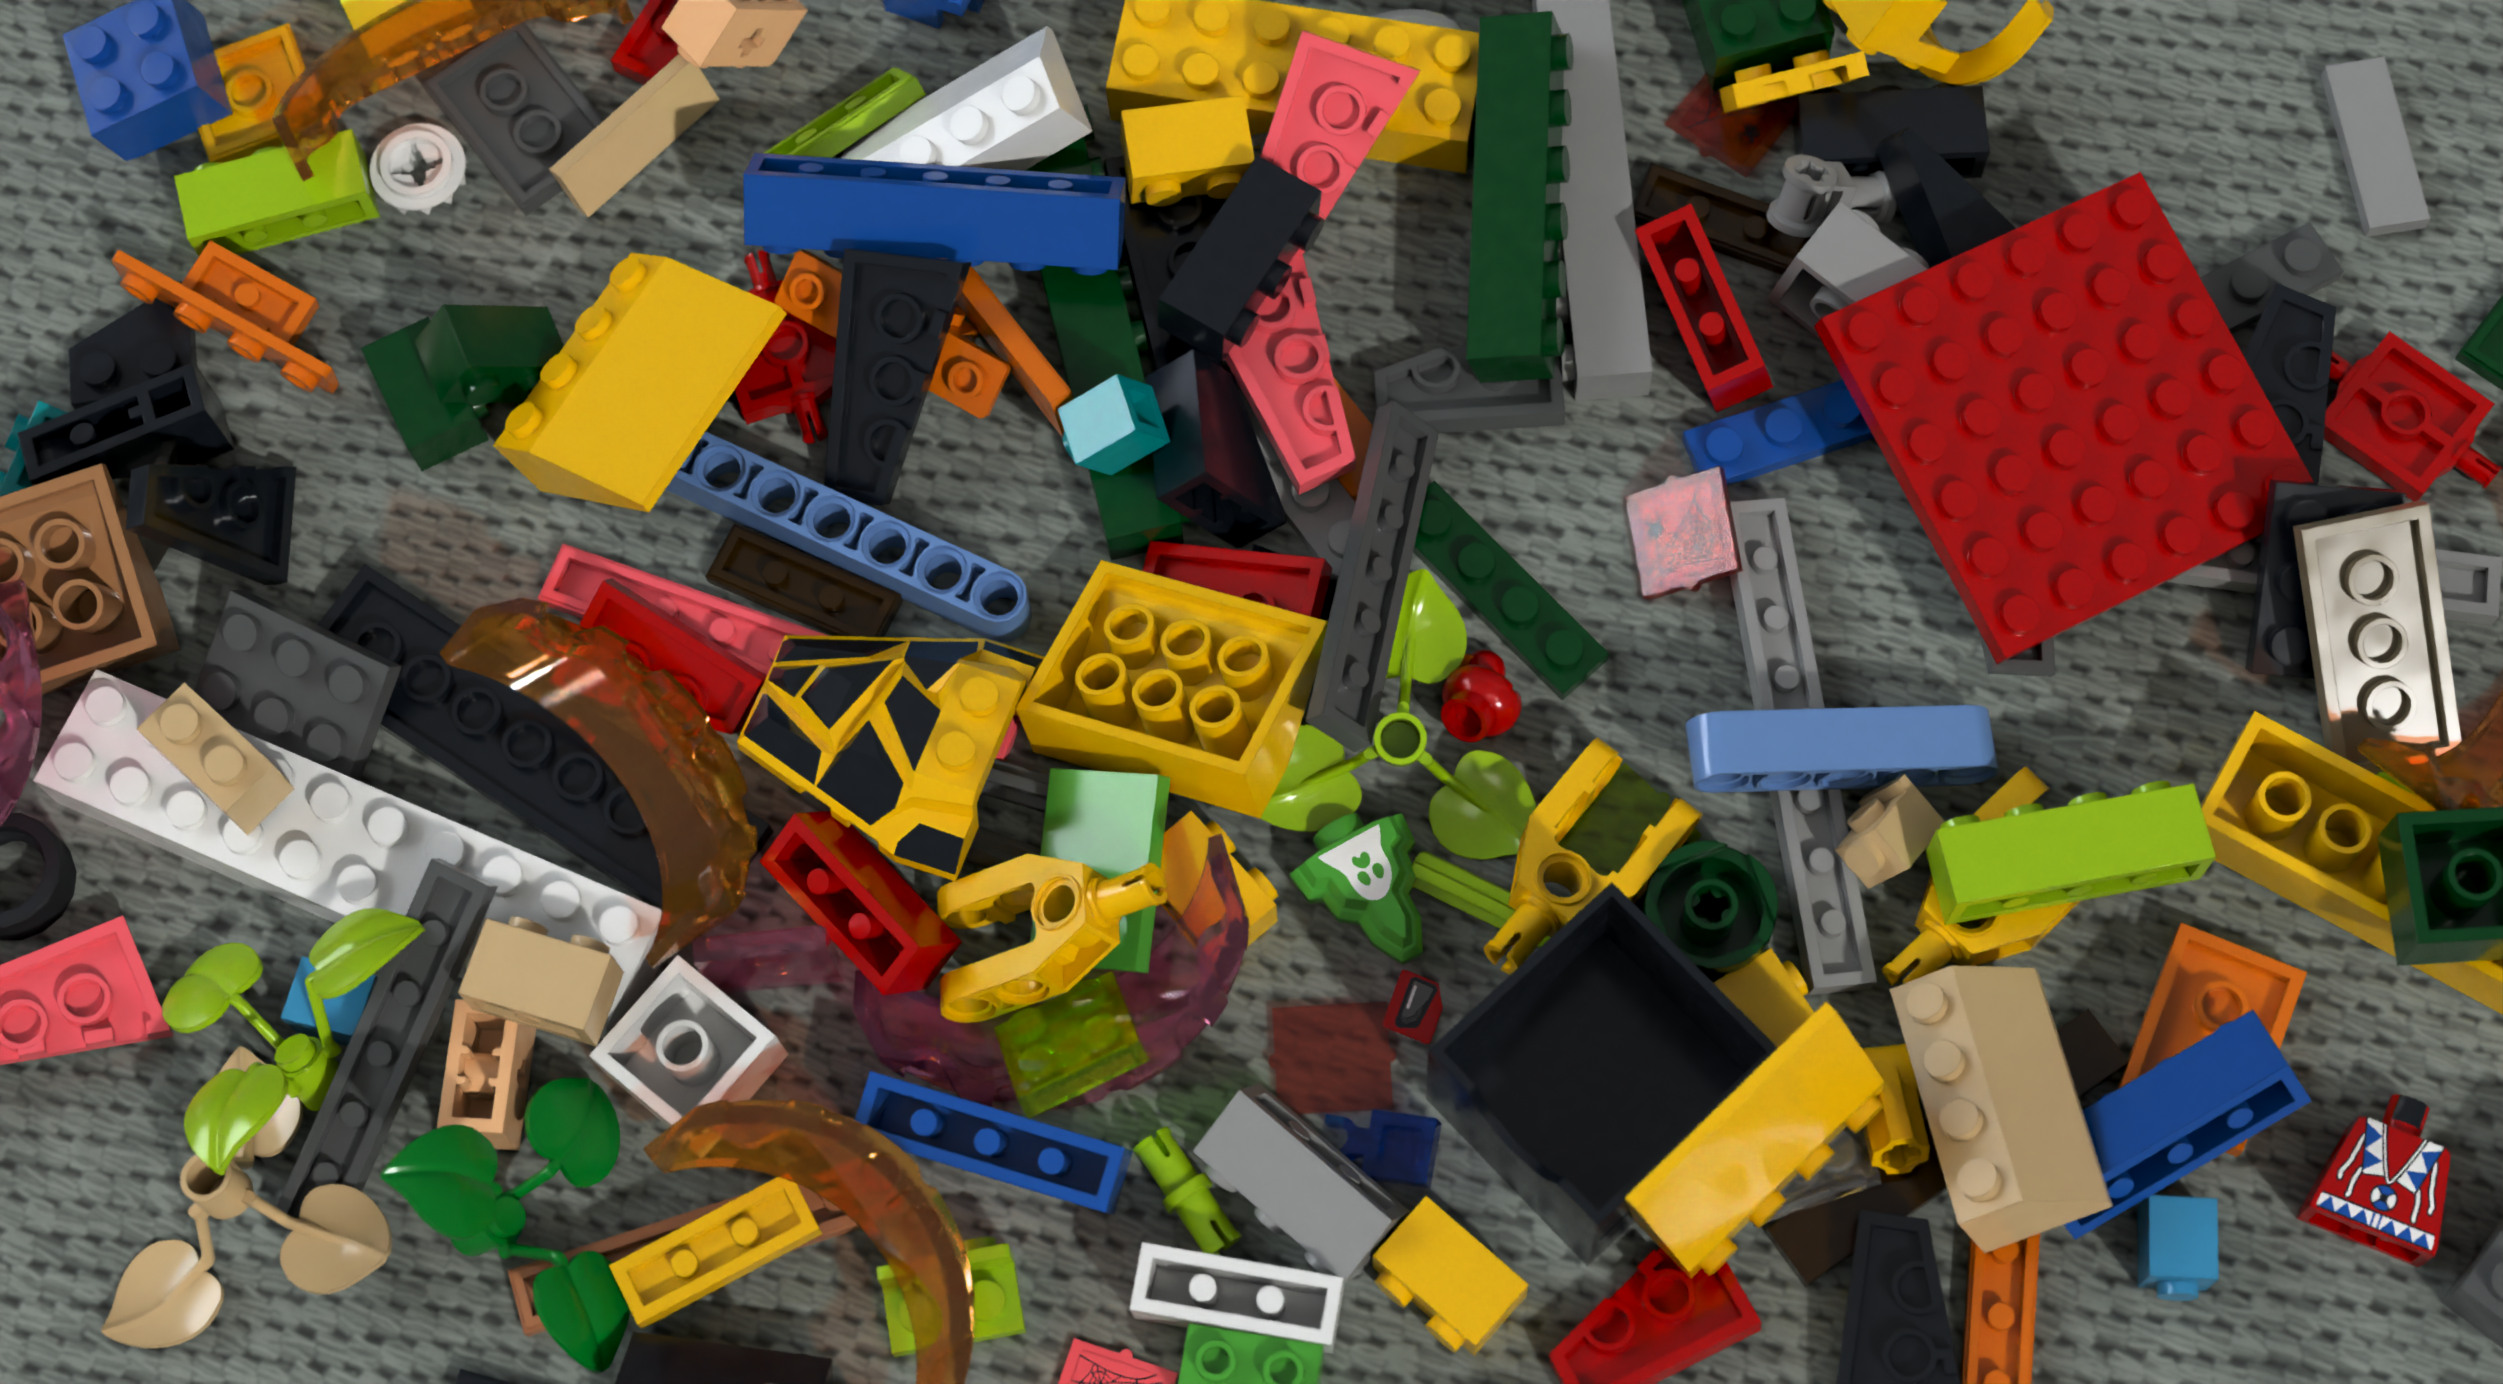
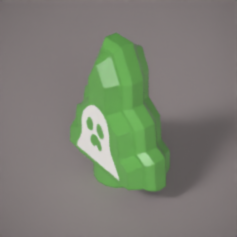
[1289,813,1423,965]

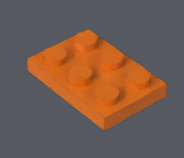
[2117,922,2307,1157]

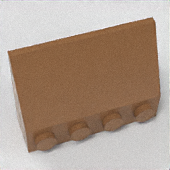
[0,463,180,709]

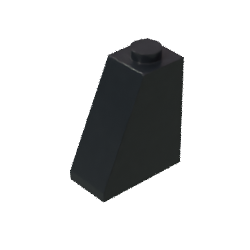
[1146,349,1286,548]

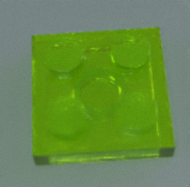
[994,971,1150,1119]

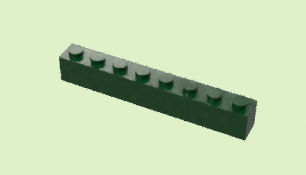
[1025,104,1191,561]

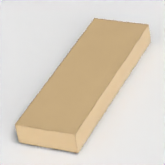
[549,54,720,218]

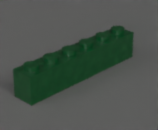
[1466,11,1574,383]

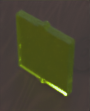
[1559,763,1702,876]

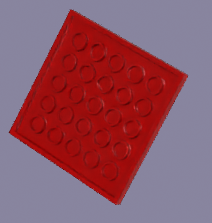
[1814,172,2314,665]

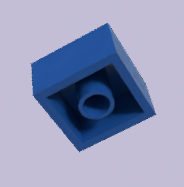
[62,0,233,161]

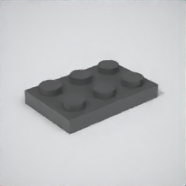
[195,590,402,781]

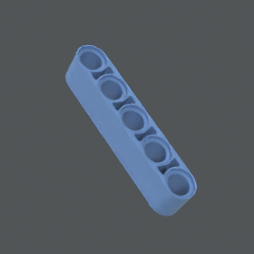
[1685,705,1999,793]

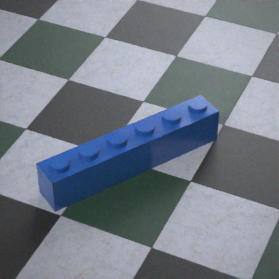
[743,153,1126,275]

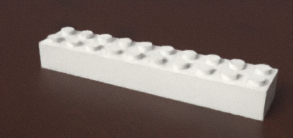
[33,669,677,1039]

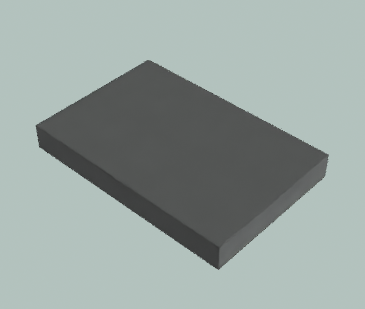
[422,16,604,216]

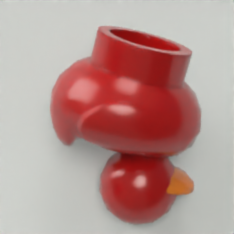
[1441,649,1522,743]

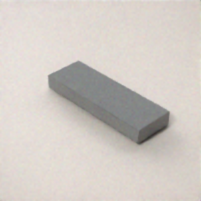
[2321,57,2430,237]

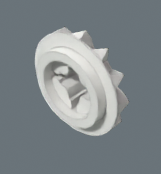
[370,123,468,215]

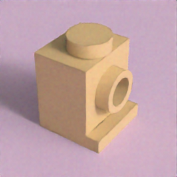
[1835,774,1945,889]

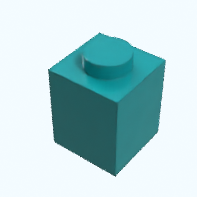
[1058,374,1171,476]

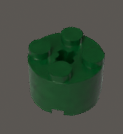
[1642,841,1778,982]

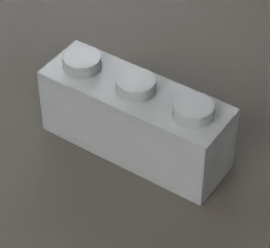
[1192,1083,1410,1282]

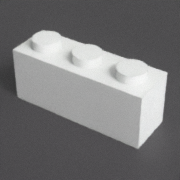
[1129,1242,1344,1354]

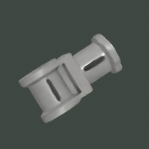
[1766,154,1897,238]

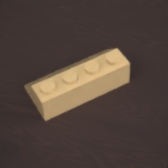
[1890,965,2113,1253]

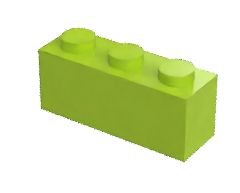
[174,129,380,256]

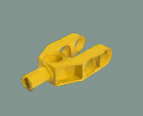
[1484,737,1703,975]
[1882,766,2080,986]
[937,853,1168,1023]

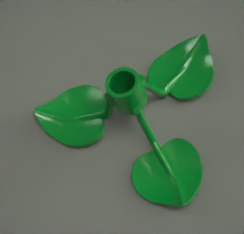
[380,1077,630,1374]

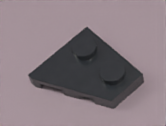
[69,281,197,410]

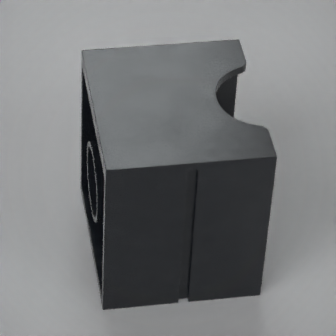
[1426,882,1778,1266]

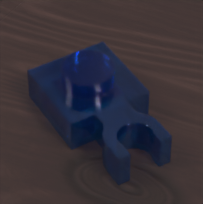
[1324,1109,1442,1189]

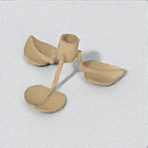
[101,1046,392,1348]

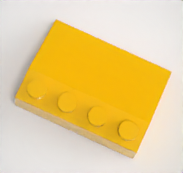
[493,253,787,513]
[1015,560,1328,819]
[1625,1002,1884,1278]

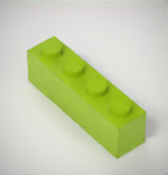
[1925,781,2216,925]

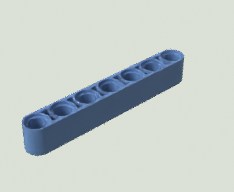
[665,431,1032,642]

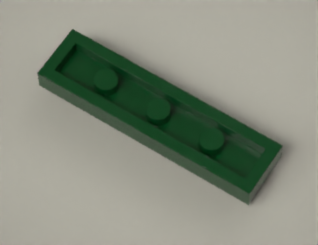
[1413,481,1609,700]

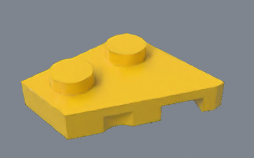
[1719,49,1869,113]

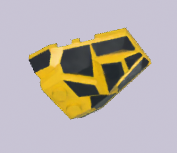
[737,635,1045,882]

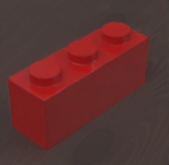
[1634,203,1773,413]
[759,811,962,996]

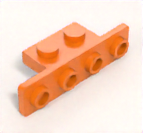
[111,240,339,394]
[775,250,1011,419]

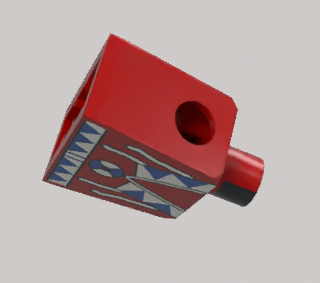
[2296,1094,2451,1268]

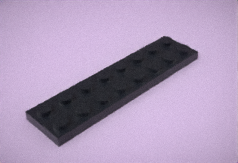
[317,564,774,935]

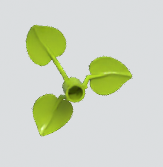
[1260,569,1536,860]
[162,908,426,1176]

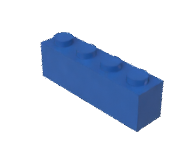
[2064,1009,2312,1240]
[850,1071,1133,1215]

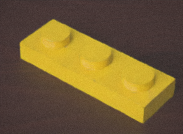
[609,1171,823,1329]

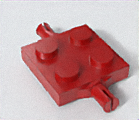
[735,250,836,444]
[2324,331,2502,502]

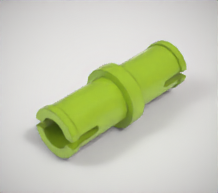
[1133,1126,1242,1255]

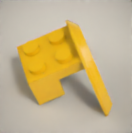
[1822,0,2054,86]

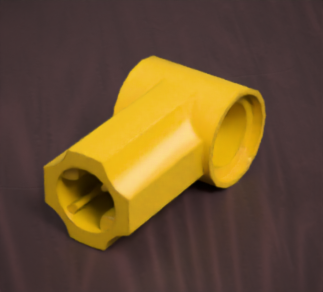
[1862,1044,1930,1175]

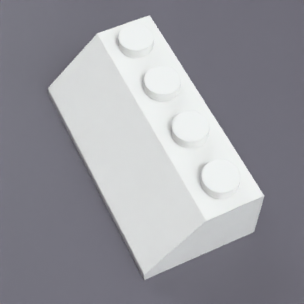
[841,26,1093,171]

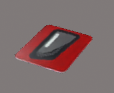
[1382,970,1443,1045]

